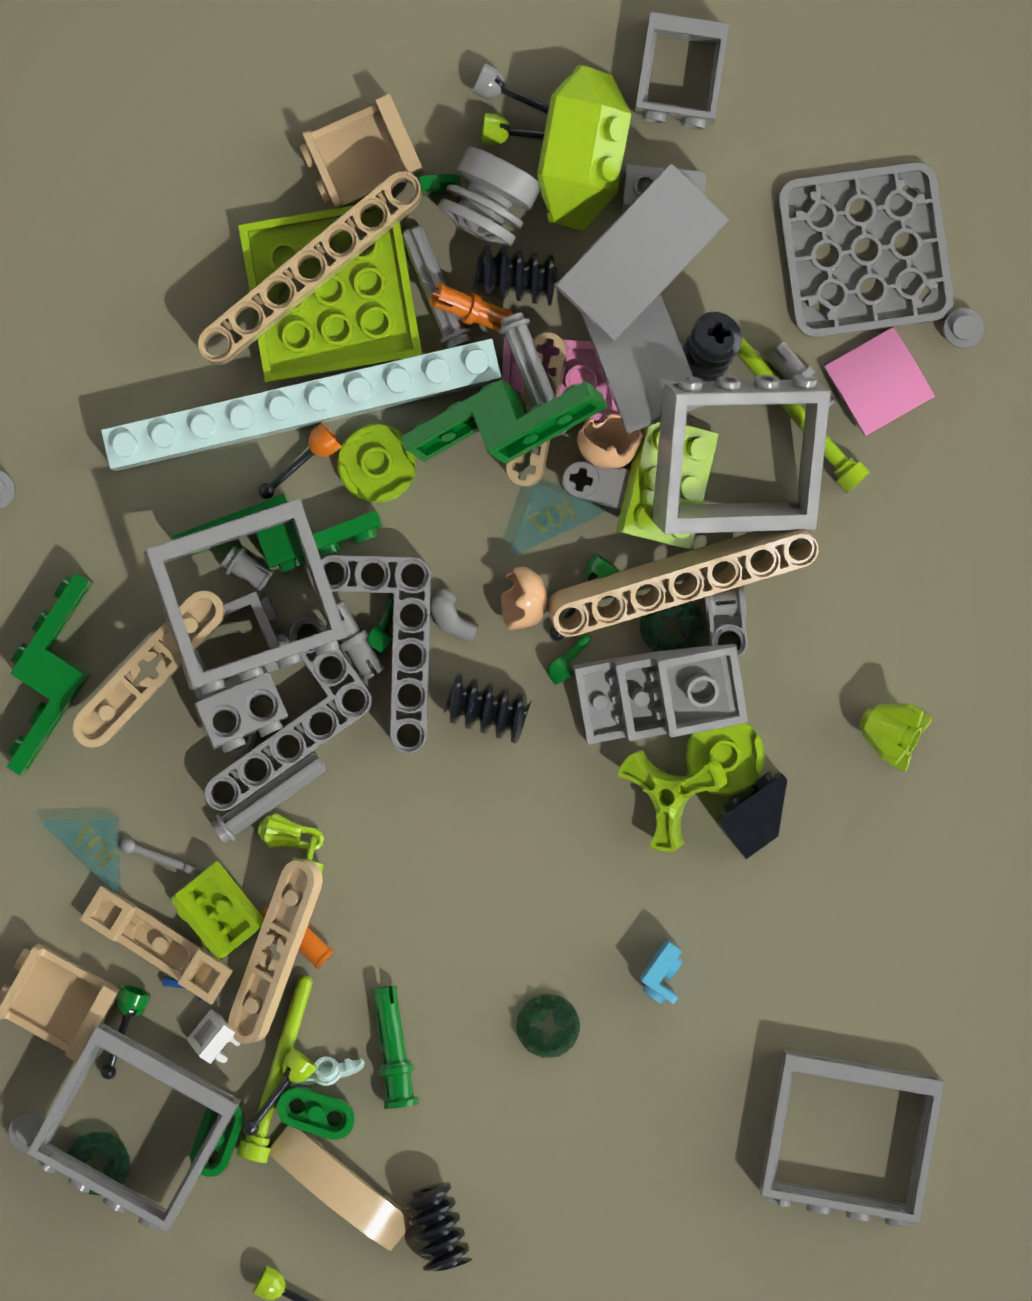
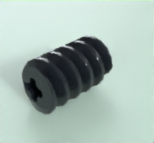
[473,244,557,306]
[683,311,742,381]
[443,673,532,744]
[404,1182,472,1272]

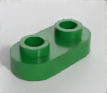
[277,1085,355,1140]
[190,1104,244,1177]

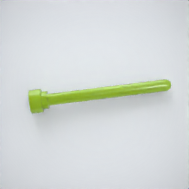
[737,337,870,494]
[236,975,313,1163]

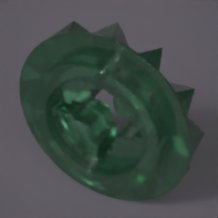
[640,601,703,652]
[516,994,580,1058]
[68,1131,130,1195]

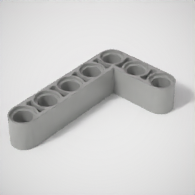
[321,555,432,754]
[205,617,373,811]

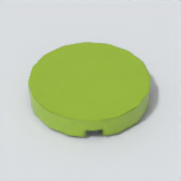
[337,424,417,503]
[685,723,765,796]

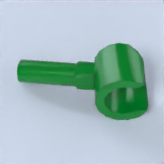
[367,596,394,654]
[547,634,591,685]

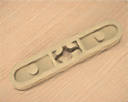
[72,591,225,748]
[228,859,323,1044]

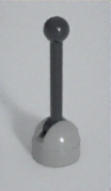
[472,63,549,114]

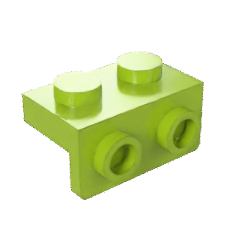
[170,861,264,961]

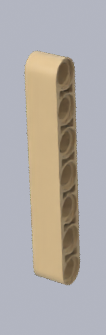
[198,171,422,365]
[547,530,819,637]

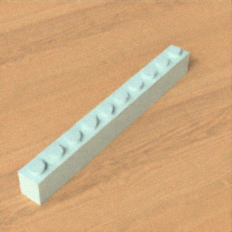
[101,339,502,471]

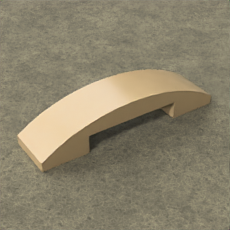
[80,886,233,1005]
[269,1126,413,1251]

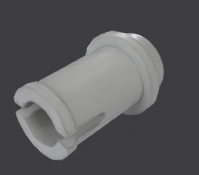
[221,546,274,593]

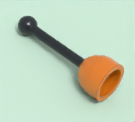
[259,422,342,499]

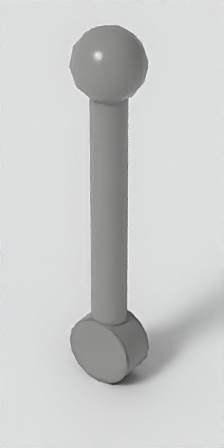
[120,838,200,876]

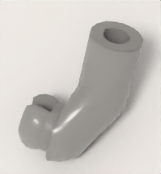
[430,589,479,643]

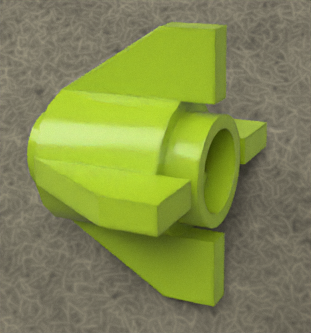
[859,702,933,772]

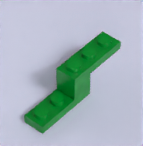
[401,380,607,464]
[172,494,383,573]
[7,573,94,776]

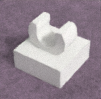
[186,1009,241,1064]

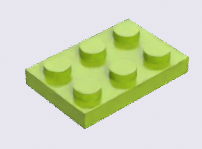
[616,422,719,550]

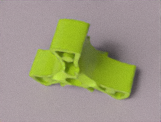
[618,749,727,852]

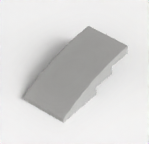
[555,163,729,342]
[580,294,704,434]
[573,644,749,745]

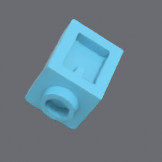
[640,939,683,1004]

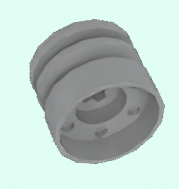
[437,147,541,247]

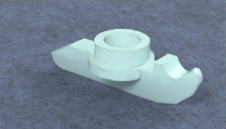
[291,1056,365,1086]

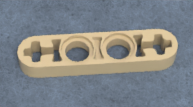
[506,332,568,487]

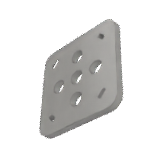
[779,162,954,338]

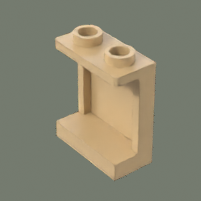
[299,94,423,208]
[0,943,120,1062]

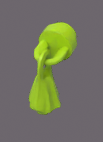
[257,813,324,872]

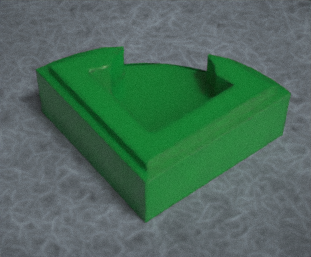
[420,174,461,197]

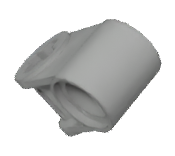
[561,462,630,510]
[704,585,748,658]

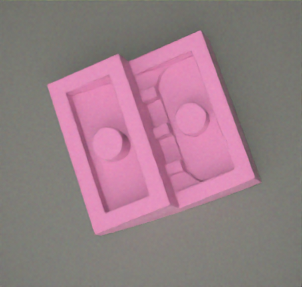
[823,327,935,436]

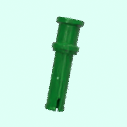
[372,985,419,1109]

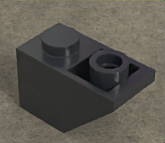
[716,771,787,859]

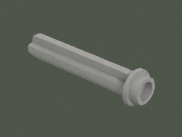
[402,226,471,349]
[499,312,567,437]
[211,753,326,843]

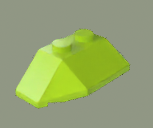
[537,65,631,231]

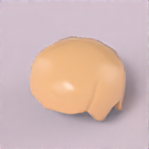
[576,413,643,469]
[501,566,548,631]

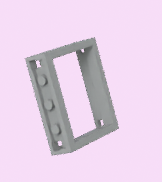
[652,374,831,534]
[144,499,347,695]
[27,1023,241,1232]
[759,1050,945,1227]

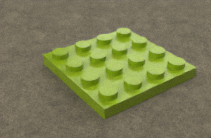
[238,198,423,383]

